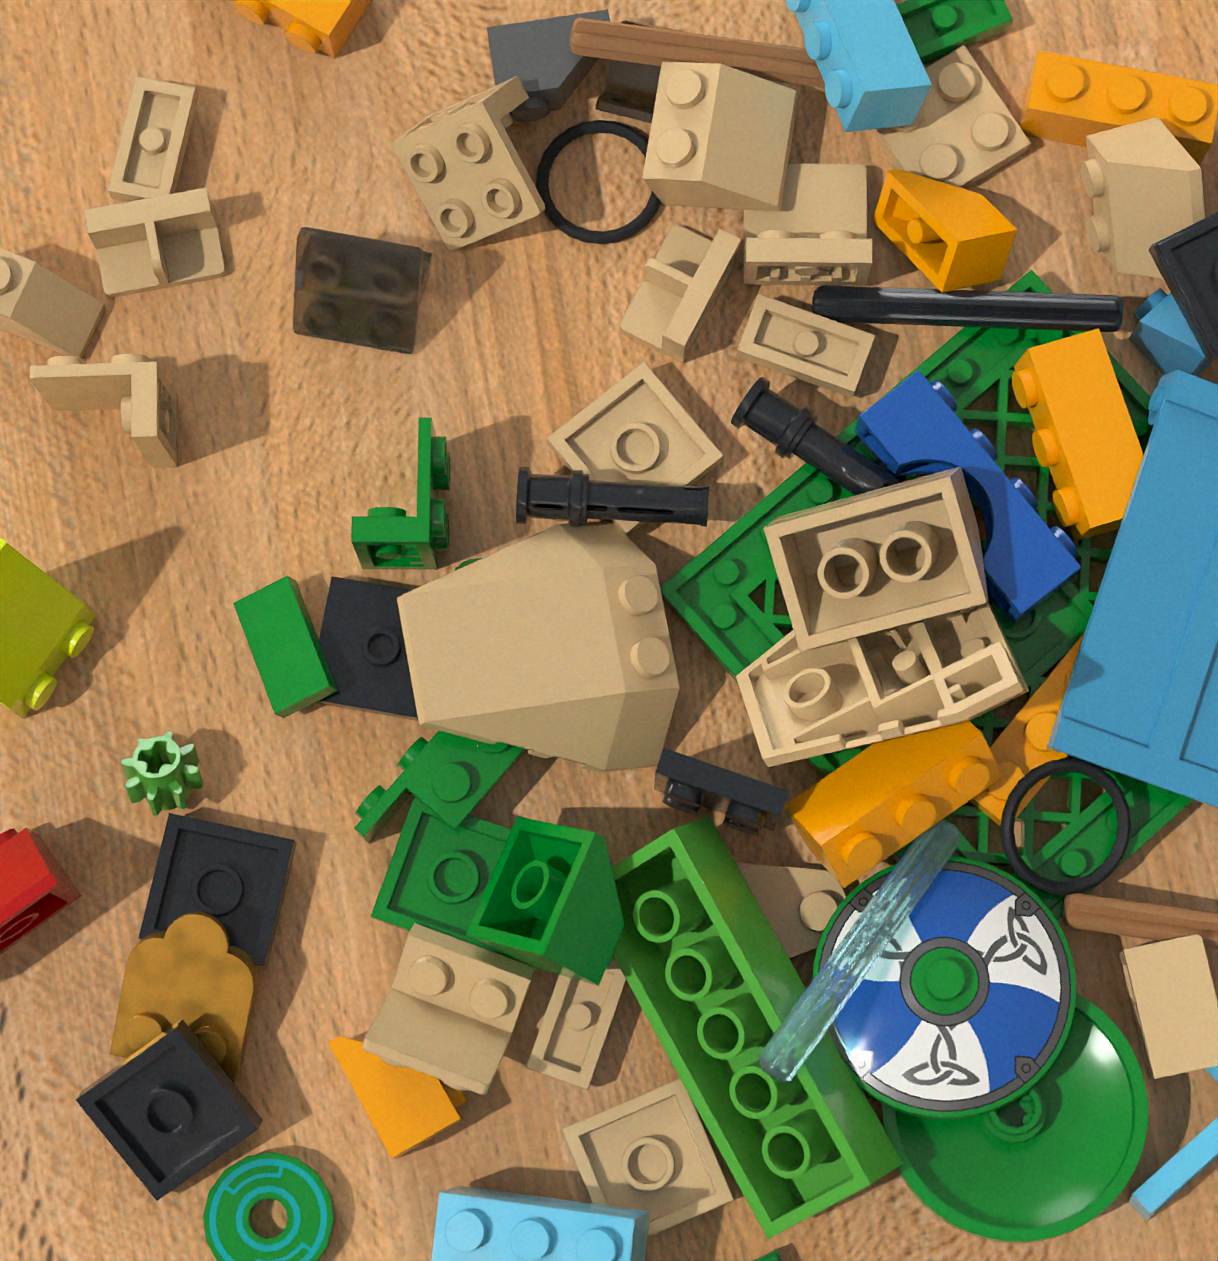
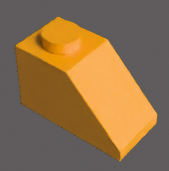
[872,169,1018,293]
[328,1036,467,1159]

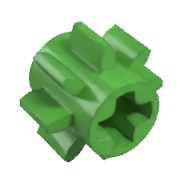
[121,732,204,816]

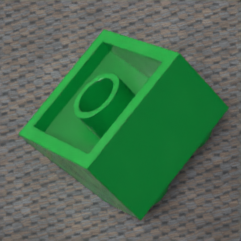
[466,816,625,986]

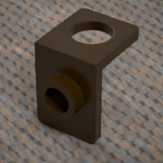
[595,20,662,123]

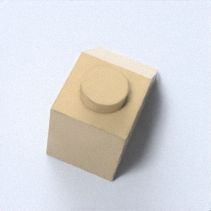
[0,248,106,358]

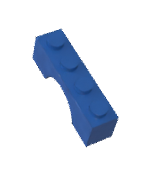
[854,370,1081,626]

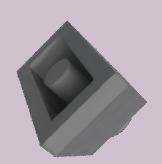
[487,9,610,122]

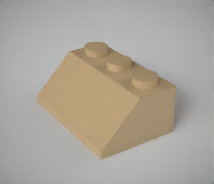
[763,466,988,651]

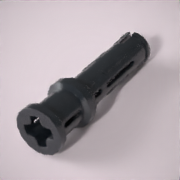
[731,376,902,495]
[516,467,709,527]

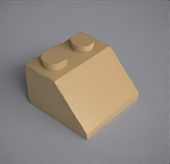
[642,62,799,211]
[1080,117,1205,279]

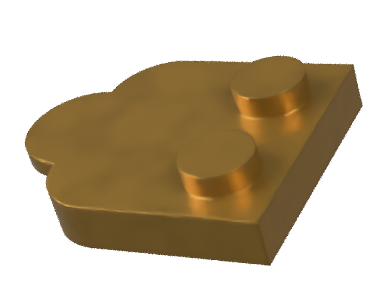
[109,912,259,1083]

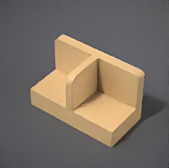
[84,187,226,298]
[620,224,741,363]
[1118,934,1218,1080]

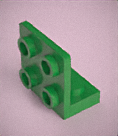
[351,417,451,570]

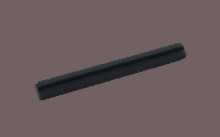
[812,285,1123,332]

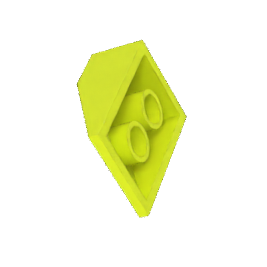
[0,538,96,719]

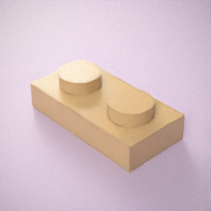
[107,76,199,202]
[736,294,875,398]
[526,960,626,1090]

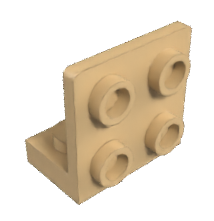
[390,76,545,251]
[743,163,872,286]
[30,354,177,468]
[362,923,536,1095]

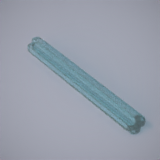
[759,819,960,1082]

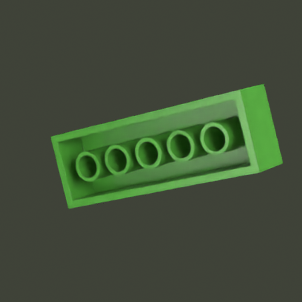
[612,816,903,1239]

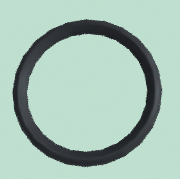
[536,120,661,244]
[1000,758,1131,895]

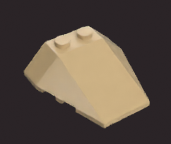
[397,521,680,773]
[736,601,1029,767]

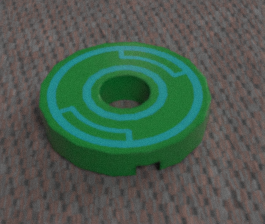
[203,1152,336,1261]

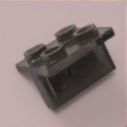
[292,227,432,354]

